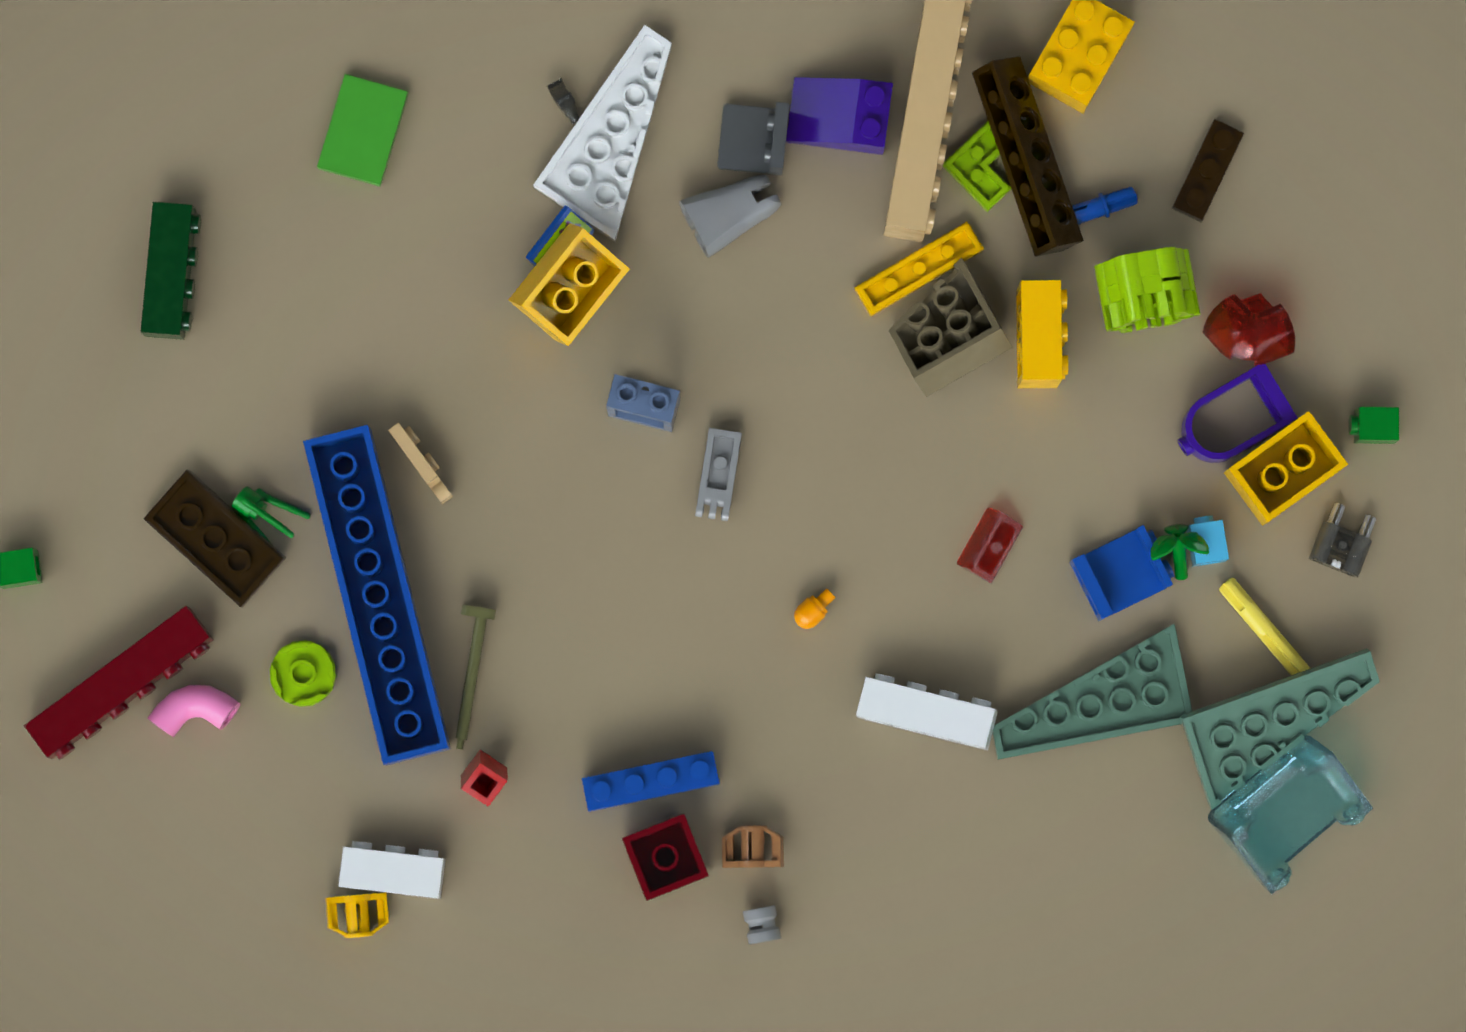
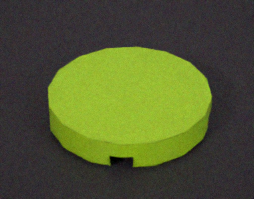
[270,640,337,707]

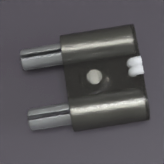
[1309,503,1376,578]

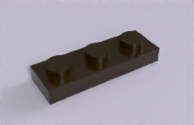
[1172,119,1244,222]

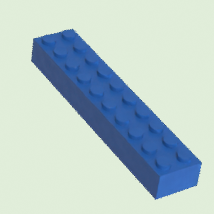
[303,425,451,766]

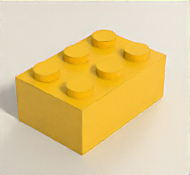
[1028,0,1135,114]
[508,223,630,346]
[1016,280,1068,388]
[1224,411,1349,526]

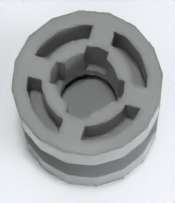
[743,905,781,944]

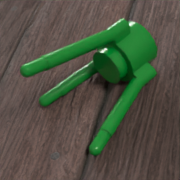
[232,486,311,544]

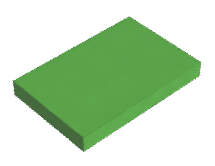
[317,74,409,187]

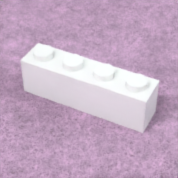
[856,673,998,750]

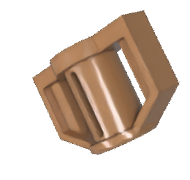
[722,825,784,868]

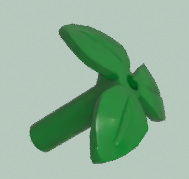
[1150,524,1209,580]

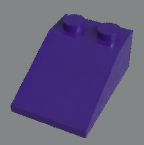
[786,77,893,155]

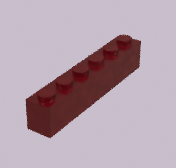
[24,606,214,760]

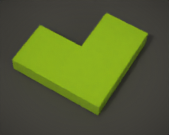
[943,121,1011,212]

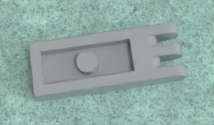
[695,428,742,521]

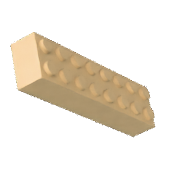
[883,0,972,242]

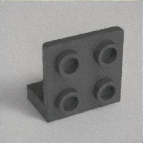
[717,102,789,175]

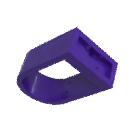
[1177,362,1298,463]

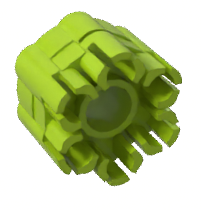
[1094,247,1201,333]

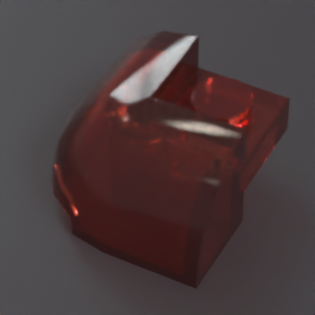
[1203,293,1295,366]

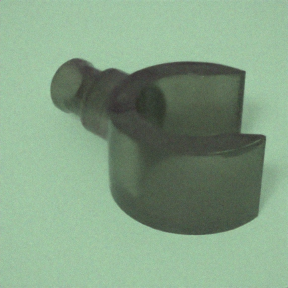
[547,78,580,124]

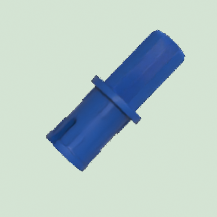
[1072,187,1138,225]

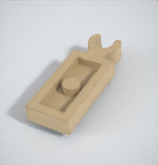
[388,422,453,505]

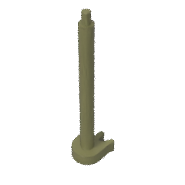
[455,605,496,750]

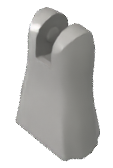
[679,175,781,258]

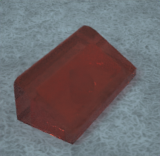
[957,507,1023,584]

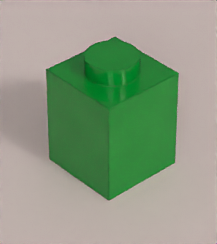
[1348,407,1399,444]
[0,548,43,589]

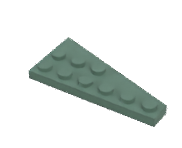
[992,624,1192,760]
[1180,648,1380,810]

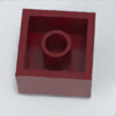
[622,814,709,901]

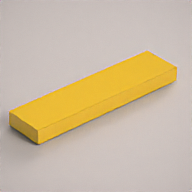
[854,221,984,317]

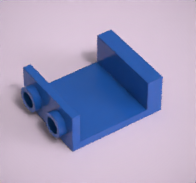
[1069,525,1174,622]

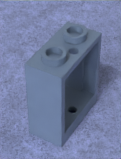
[606,374,680,432]

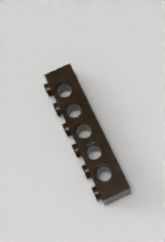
[972,56,1084,257]

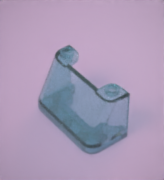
[1208,735,1373,894]

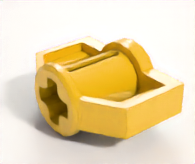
[325,892,389,938]

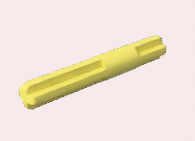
[1219,578,1311,675]

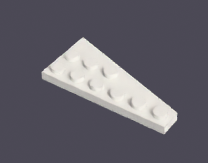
[533,25,672,242]

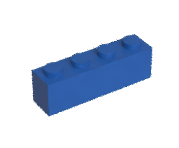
[581,751,720,812]

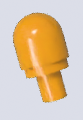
[794,588,836,629]

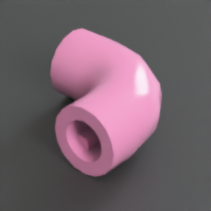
[147,685,240,738]

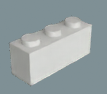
[338,841,446,899]

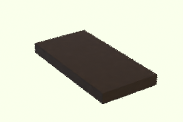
[144,469,286,607]

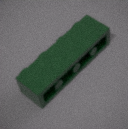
[141,202,201,340]

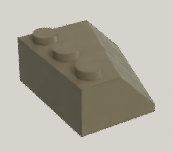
[889,257,1013,397]

